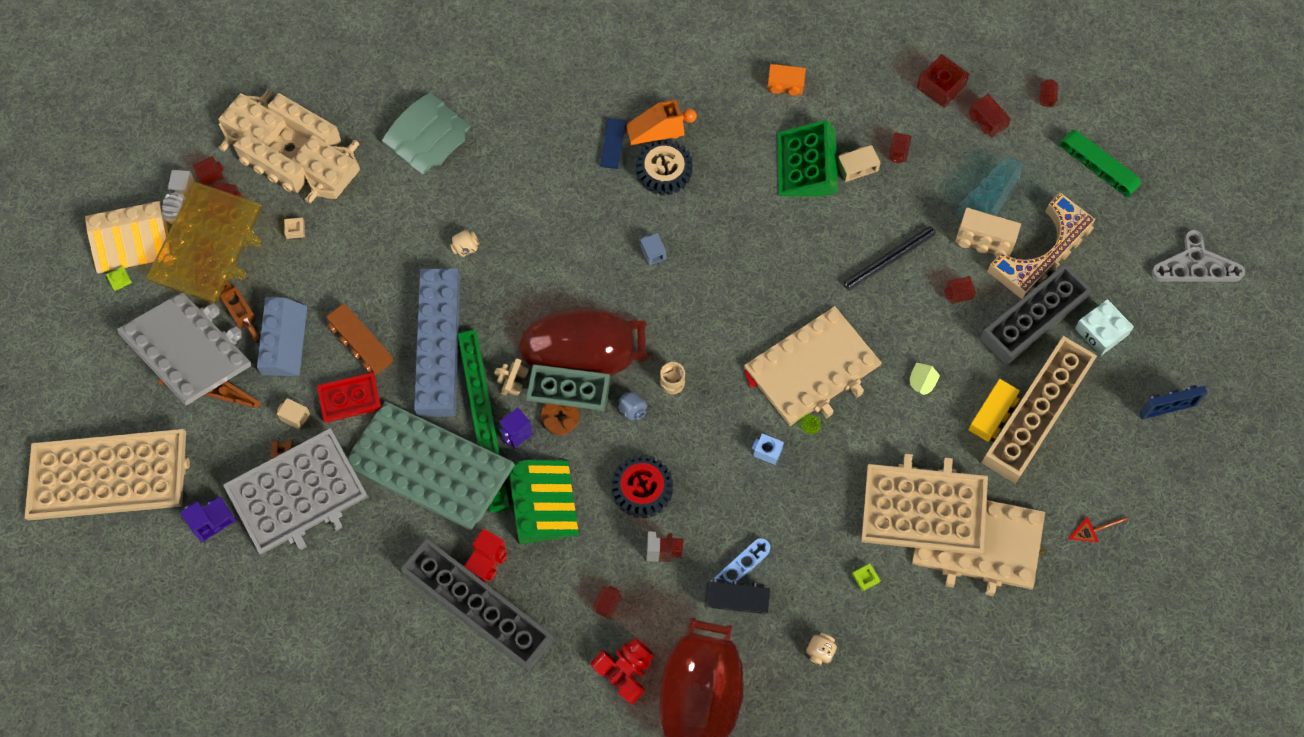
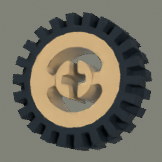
[636,139,693,195]

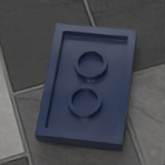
[1139,385,1208,420]

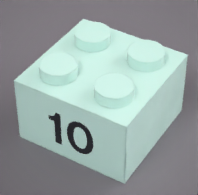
[1075,299,1134,356]

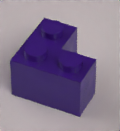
[180,497,236,542]

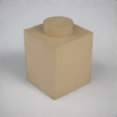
[277,398,310,430]

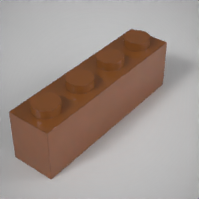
[326,303,394,376]

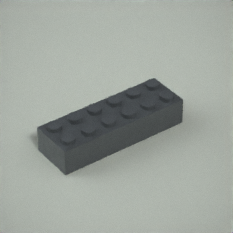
[980,264,1092,366]

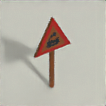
[1068,516,1128,543]

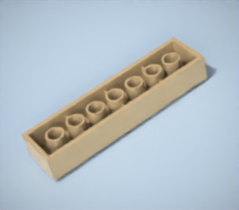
[982,336,1097,484]

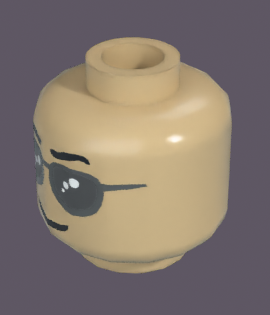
[450,230,479,257]

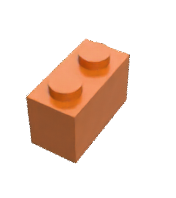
[767,64,806,96]

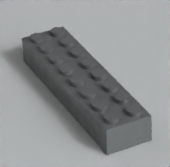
[401,539,554,673]

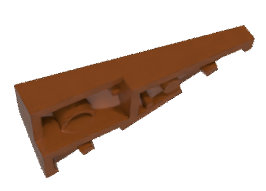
[158,379,261,409]

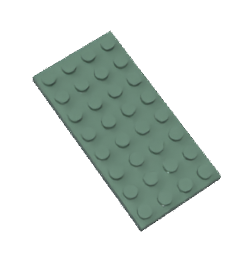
[347,401,514,531]

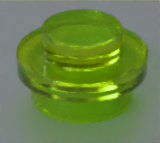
[802,415,821,434]

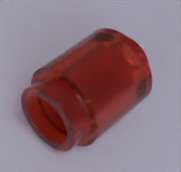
[1039,79,1059,107]

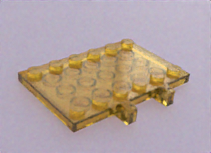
[146,182,263,304]

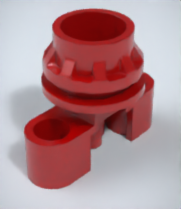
[590,637,655,705]

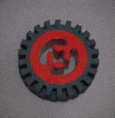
[612,455,673,518]

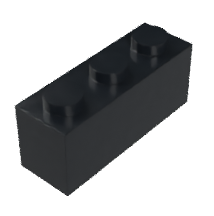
[704,578,770,614]

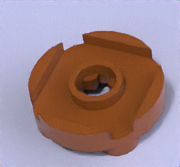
[541,403,580,435]

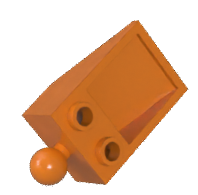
[626,99,697,145]

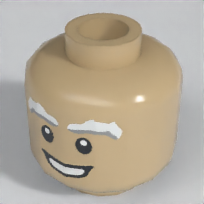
[806,633,837,665]

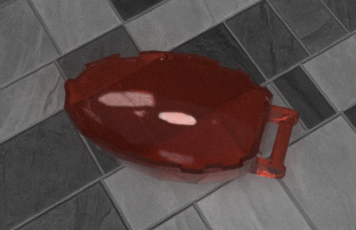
[518,307,648,376]
[659,617,744,737]

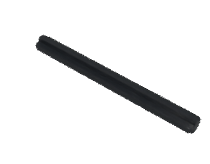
[844,226,936,291]

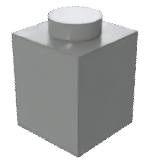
[168,170,194,198]

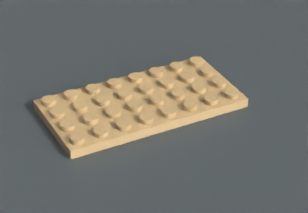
[25,429,186,520]

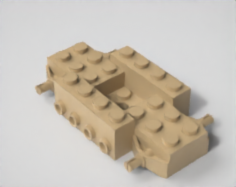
[218,89,360,204]

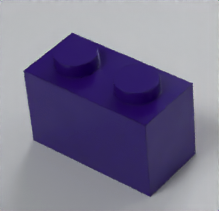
[499,408,533,448]

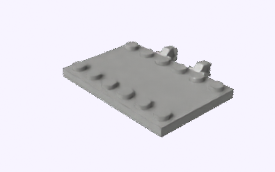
[117,292,251,406]
[223,428,368,555]

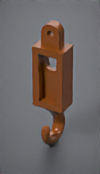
[219,281,261,343]

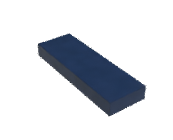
[600,118,626,169]

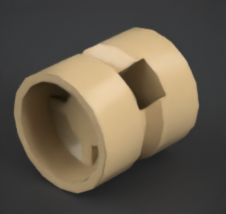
[660,362,685,394]

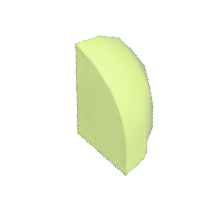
[910,363,940,395]

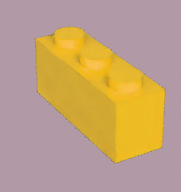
[968,379,1020,442]

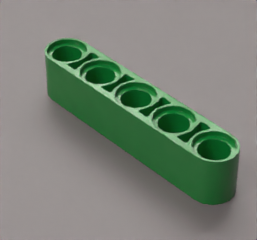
[1059,129,1141,197]

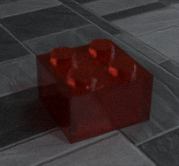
[916,54,970,108]

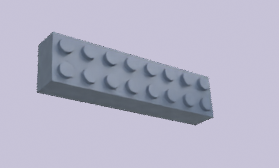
[414,268,460,417]

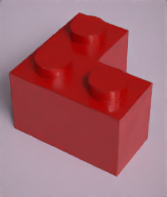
[464,528,508,583]

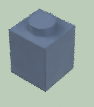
[641,233,666,265]

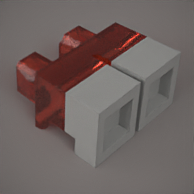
[646,532,683,562]

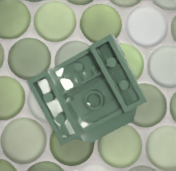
[382,93,471,175]

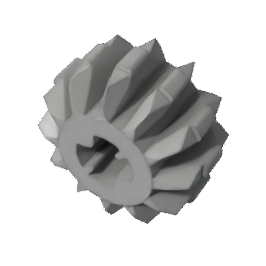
[161,192,188,224]

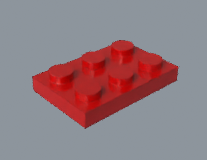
[317,372,381,423]

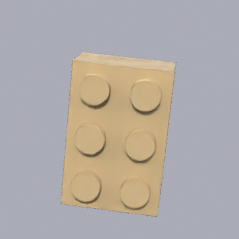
[955,207,1021,257]

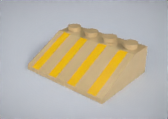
[85,201,171,274]

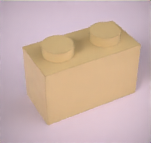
[837,145,880,182]

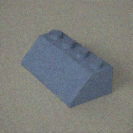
[257,297,307,376]

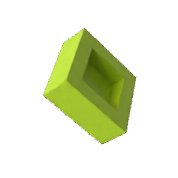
[106,266,132,291]
[852,564,881,592]

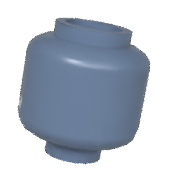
[618,392,647,421]

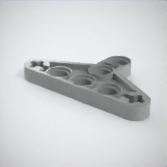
[1151,230,1245,282]

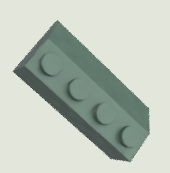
[526,365,610,411]

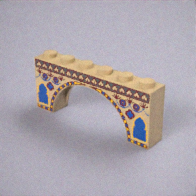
[988,193,1095,299]

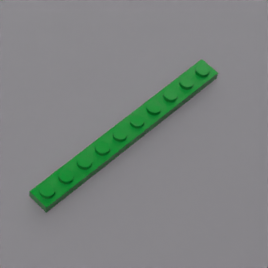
[458,330,510,513]

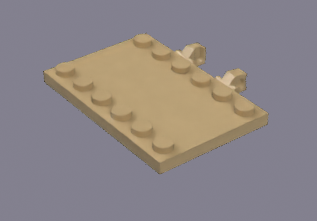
[744,306,882,426]
[861,454,988,555]
[912,500,1045,596]

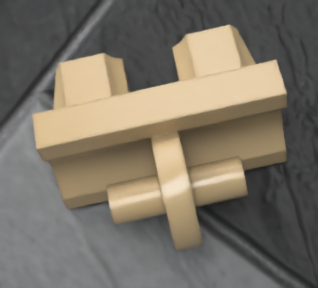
[494,358,529,396]

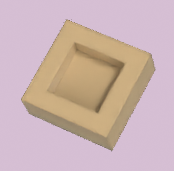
[284,218,305,239]

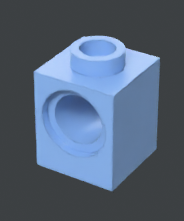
[752,434,784,465]

